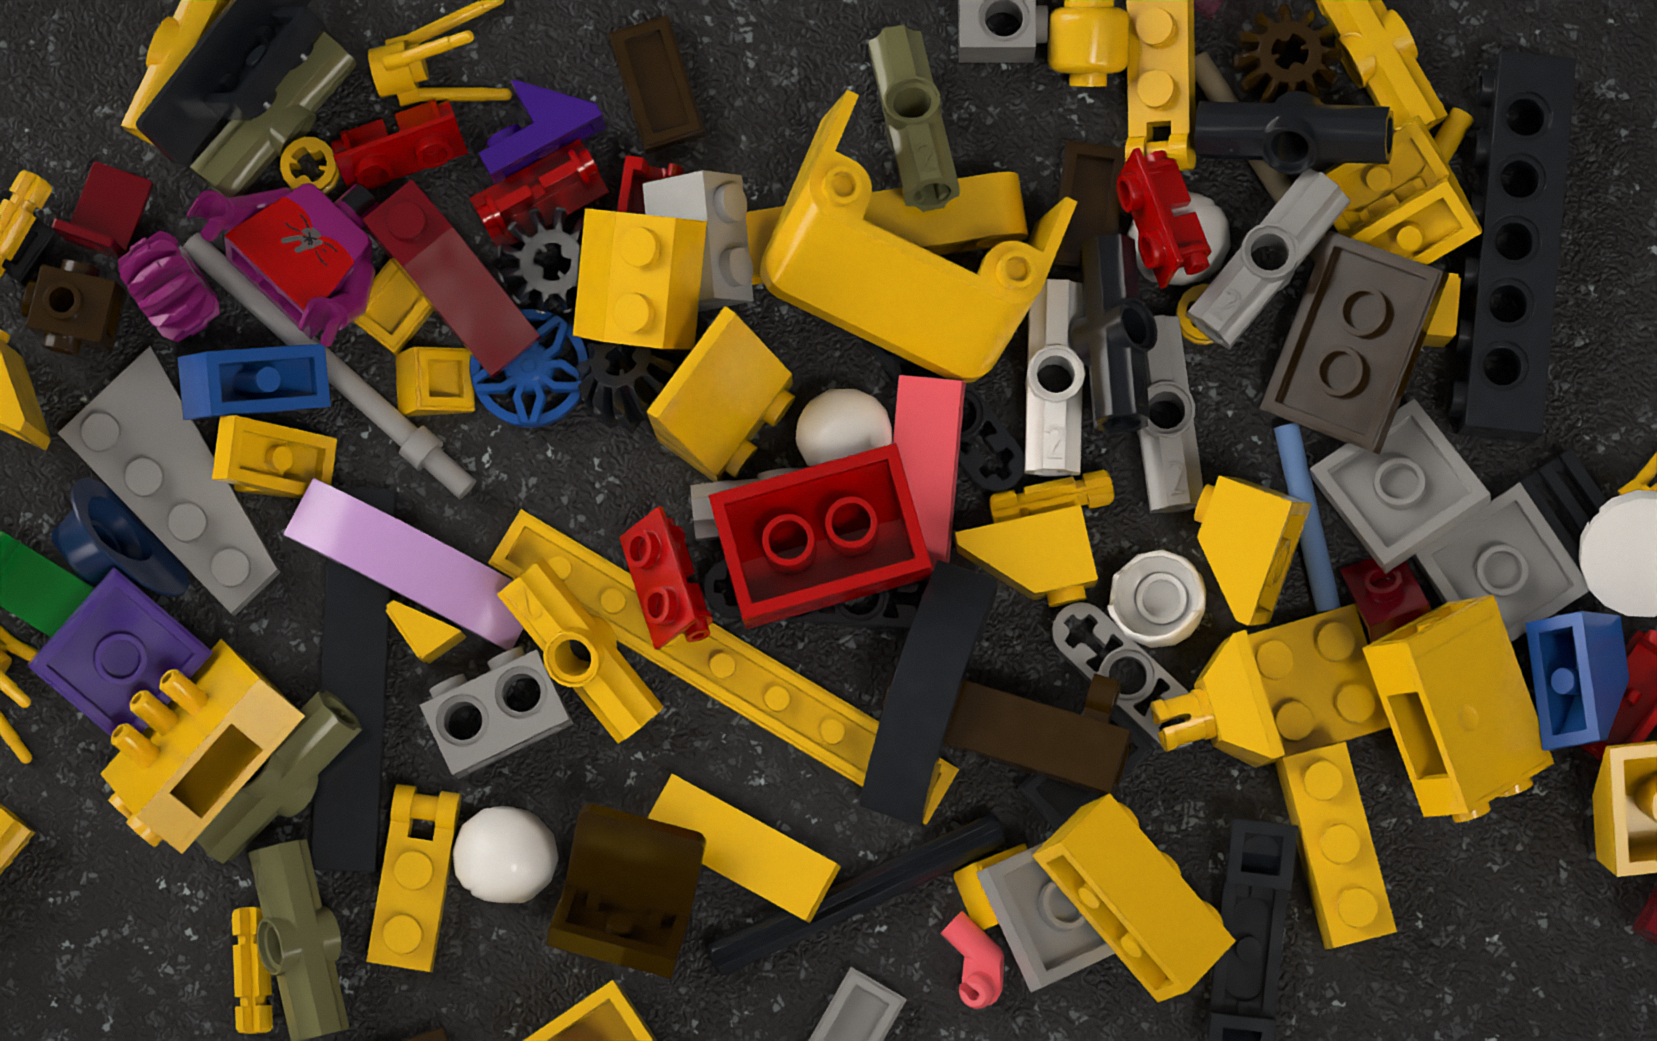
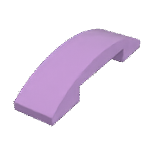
[283,478,523,651]

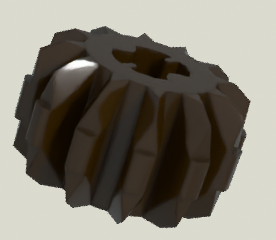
[1233,4,1342,103]

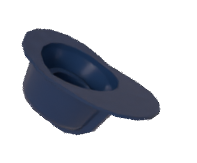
[51,478,190,597]

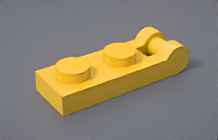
[1125,0,1196,171]
[366,784,461,972]

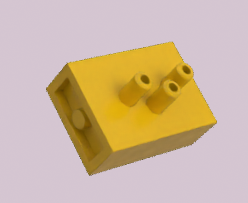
[1362,595,1554,823]
[100,639,305,854]

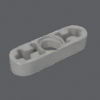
[1051,602,1193,750]

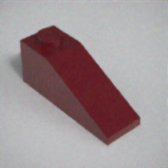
[362,179,541,378]

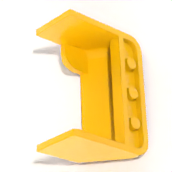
[760,89,1077,383]

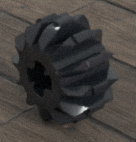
[497,206,584,314]
[576,342,684,434]

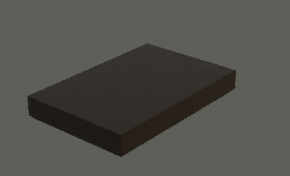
[1259,230,1450,455]

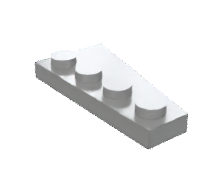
[58,346,281,616]

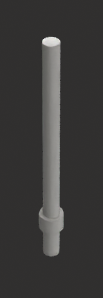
[183,232,476,499]

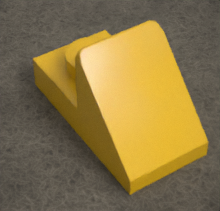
[212,415,337,499]

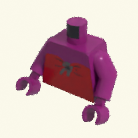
[186,183,379,347]

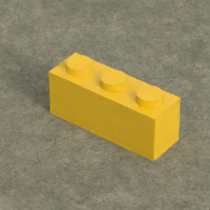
[1275,741,1397,950]
[1032,793,1236,1003]

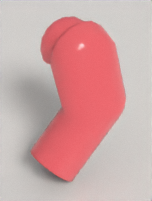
[940,911,1004,1009]

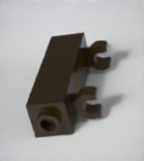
[883,673,1134,799]

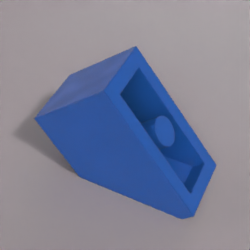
[177,344,331,420]
[1525,611,1629,751]

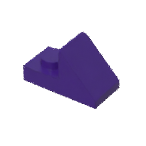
[479,80,606,184]

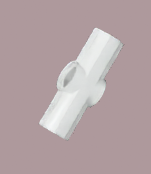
[1024,279,1085,477]

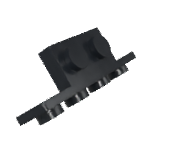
[136,0,325,165]

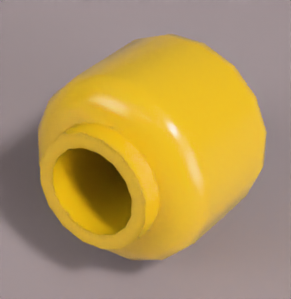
[1047,0,1130,87]

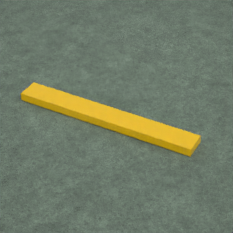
[488,509,959,825]

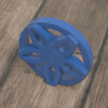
[470,309,589,428]

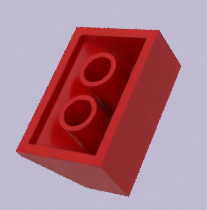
[708,443,932,629]

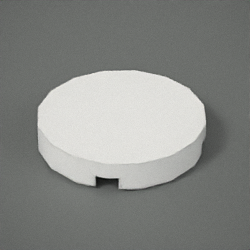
[1579,490,1657,617]

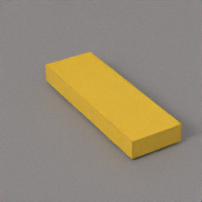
[647,774,841,923]

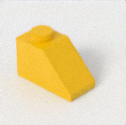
[954,505,1098,607]

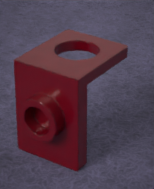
[51,161,154,260]
[1340,558,1431,644]

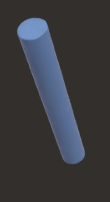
[1274,423,1341,614]

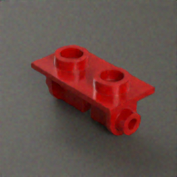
[331,98,469,190]
[469,138,610,248]
[1117,147,1212,289]
[619,506,713,650]

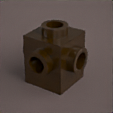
[21,260,127,356]

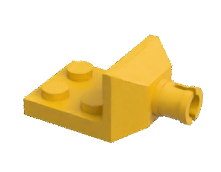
[1150,604,1391,768]

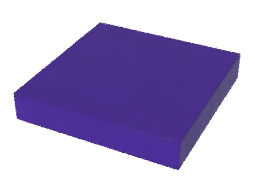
[27,567,213,737]

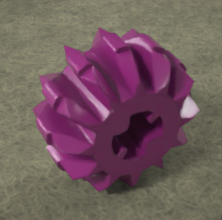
[118,231,220,342]

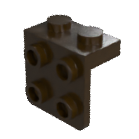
[546,804,706,979]

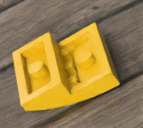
[1322,115,1482,265]

